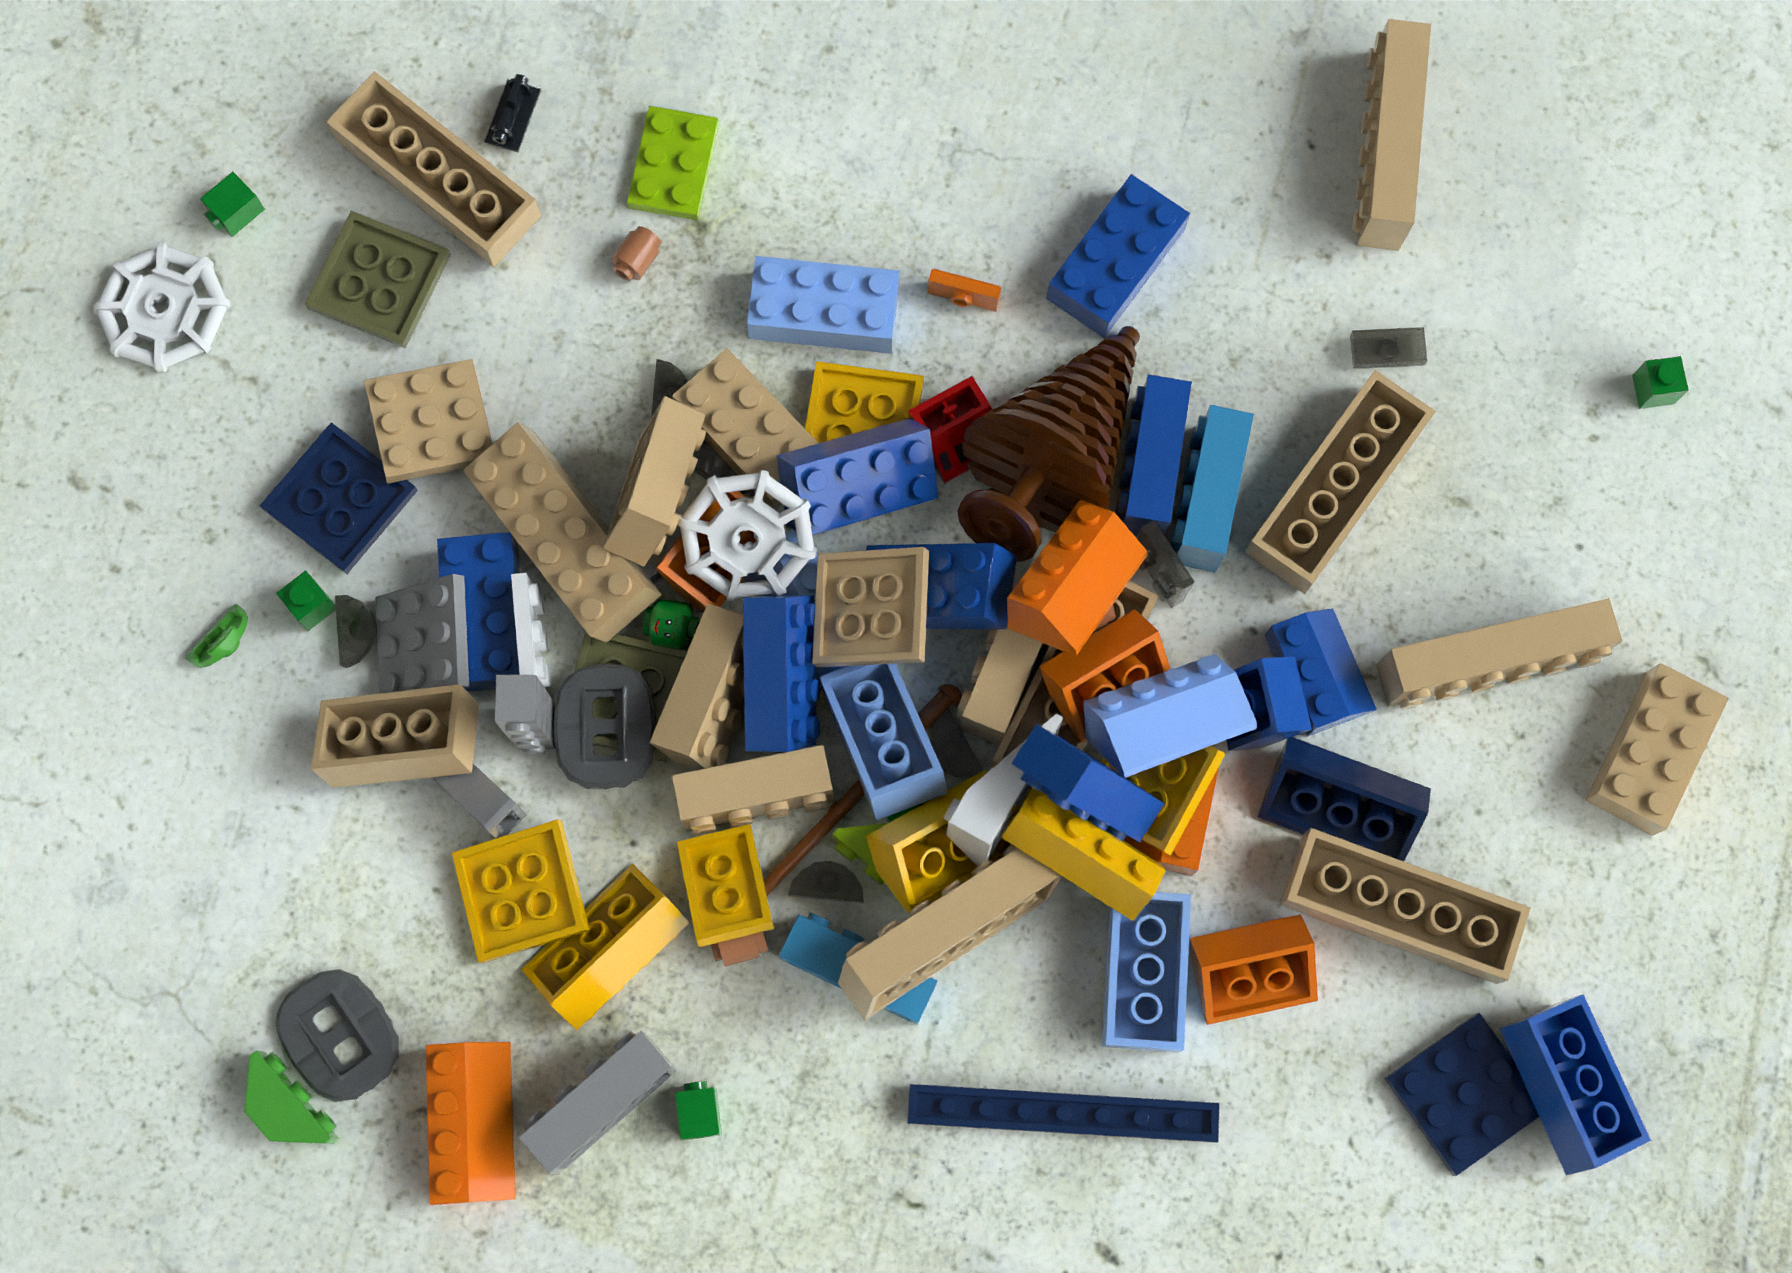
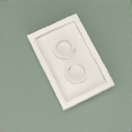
[511,573,551,688]

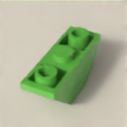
[244,1050,340,1144]

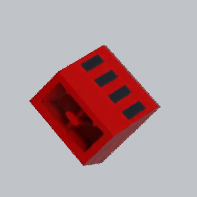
[908,376,992,484]

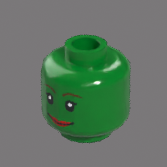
[643,599,700,650]

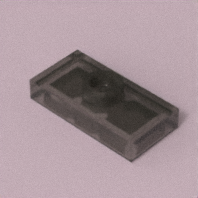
[1350,327,1428,369]

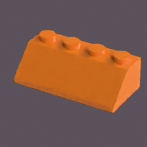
[1007,499,1147,656]
[426,1042,516,1205]

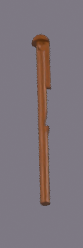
[763,684,962,896]

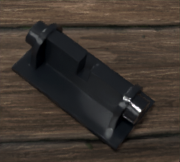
[484,74,541,153]

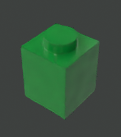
[200,171,265,237]
[1632,356,1689,409]
[276,570,338,631]
[675,1081,722,1140]

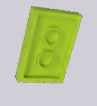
[627,105,719,221]

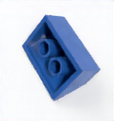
[1264,608,1377,737]

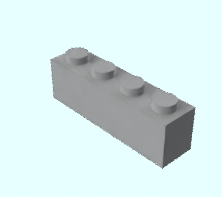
[495,675,556,755]

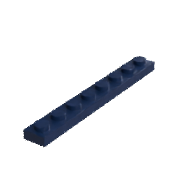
[907,1084,1220,1143]

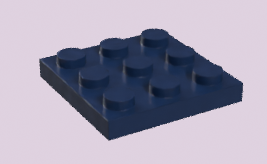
[259,422,418,574]
[1384,1013,1539,1176]

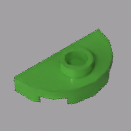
[185,603,248,668]

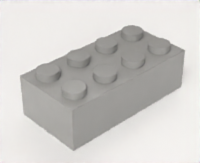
[519,1031,677,1174]

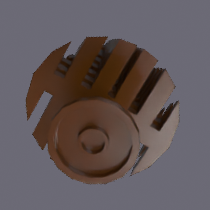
[957,326,1140,562]

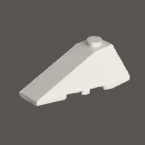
[944,714,1063,866]

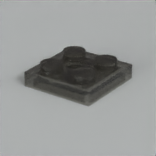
[1137,520,1195,608]

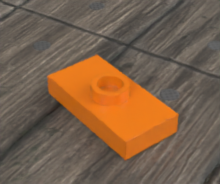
[928,269,1002,312]

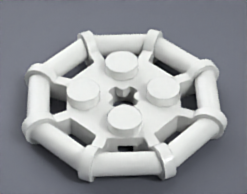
[93,242,230,372]
[677,469,817,602]

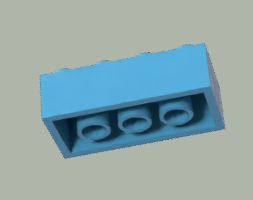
[1168,404,1254,573]

